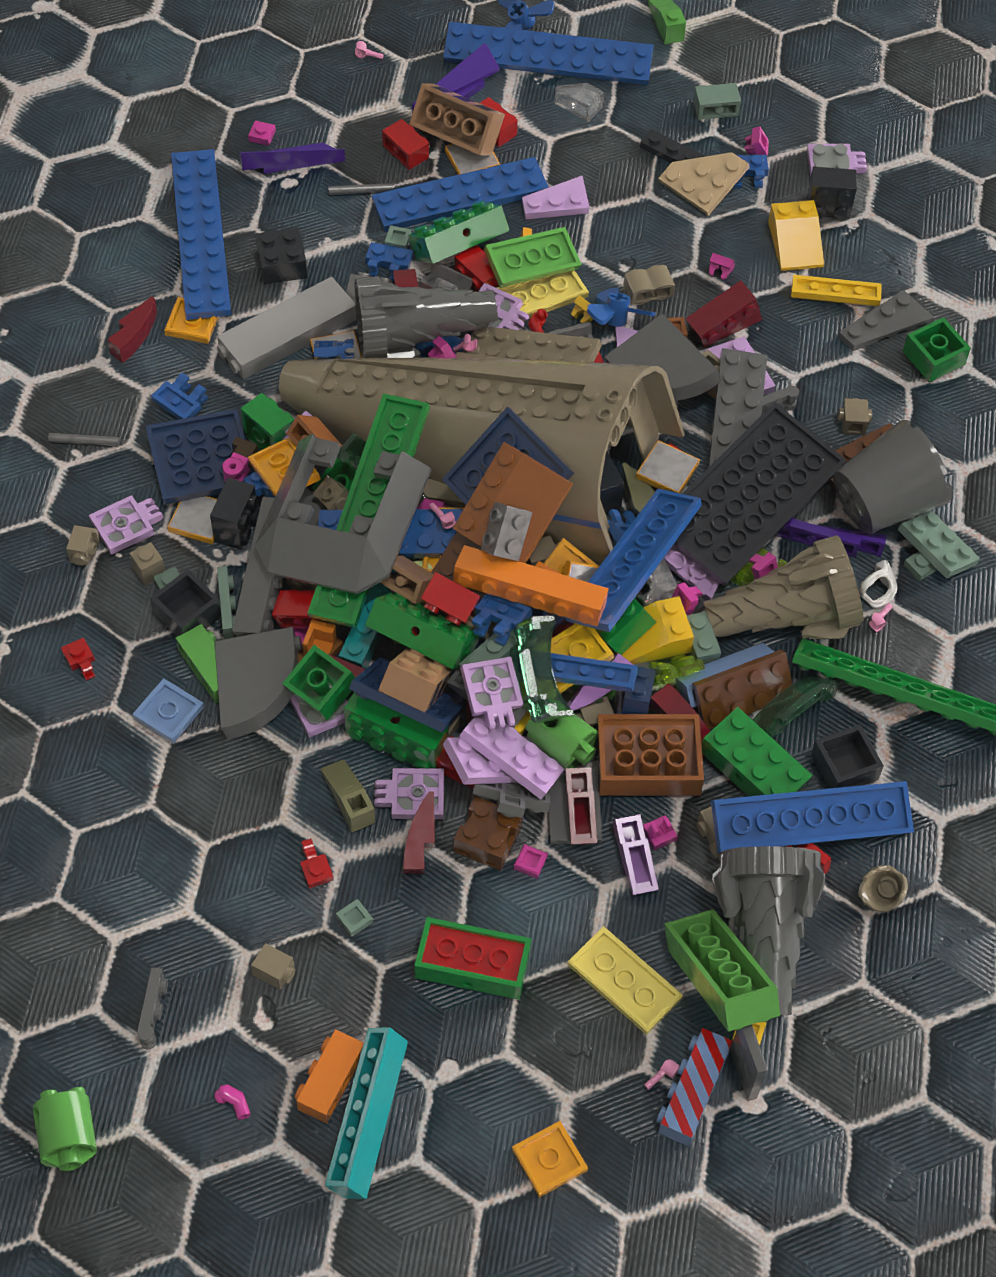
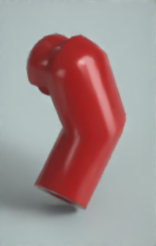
[528,309,548,333]

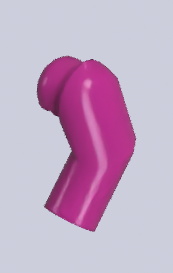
[214,1085,251,1120]

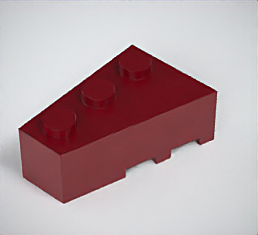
[685,280,762,347]

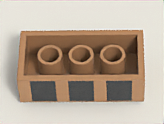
[409,83,505,155]
[378,647,457,712]

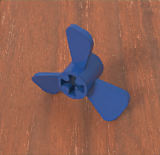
[498,0,555,30]
[587,288,656,327]

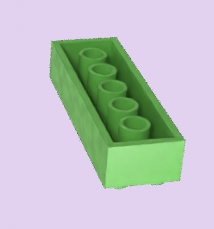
[664,909,780,1031]

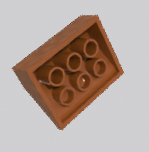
[453,442,573,563]
[598,714,704,796]

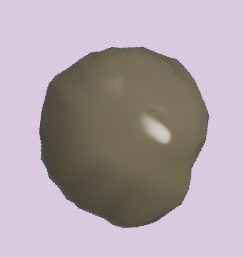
[858,865,908,912]

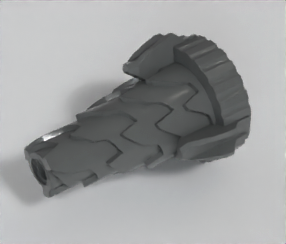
[354,276,498,358]
[712,846,825,1015]

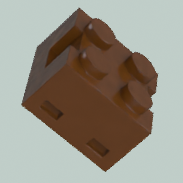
[454,796,522,871]

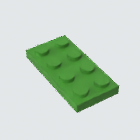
[484,227,582,288]

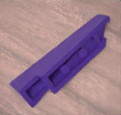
[412,43,500,114]
[239,143,345,174]
[776,518,887,558]

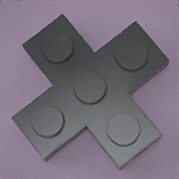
[473,782,550,818]

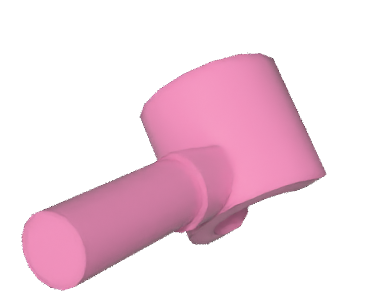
[355,41,383,59]
[453,334,477,352]
[429,503,456,529]
[869,603,892,632]
[644,1059,680,1090]

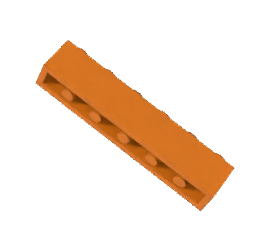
[453,545,609,626]

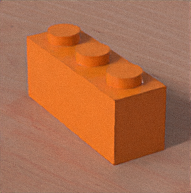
[295,1029,364,1124]

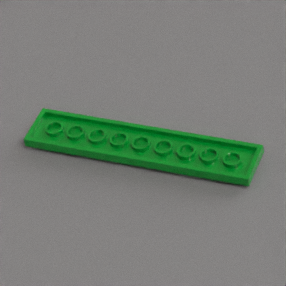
[307,393,430,628]
[792,638,996,736]

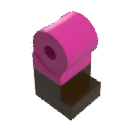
[222,437,258,482]

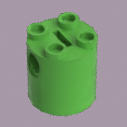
[525,698,598,769]
[33,1087,97,1171]

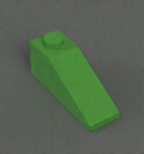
[647,0,686,44]
[176,624,219,704]

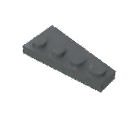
[838,290,935,351]

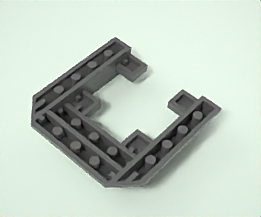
[255,433,432,594]

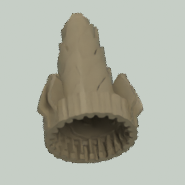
[703,535,864,639]

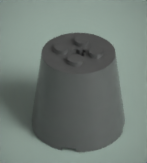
[833,420,953,534]

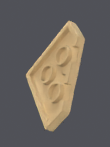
[658,152,750,216]

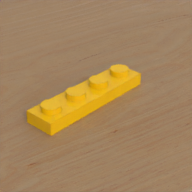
[791,275,881,306]

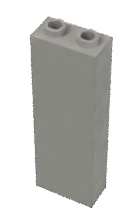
[217,276,357,380]

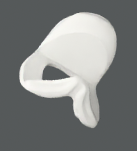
[858,560,897,609]

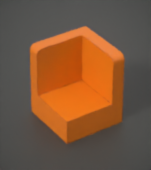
[303,619,337,656]

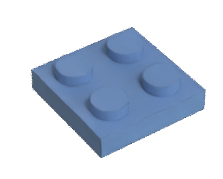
[132,678,204,744]

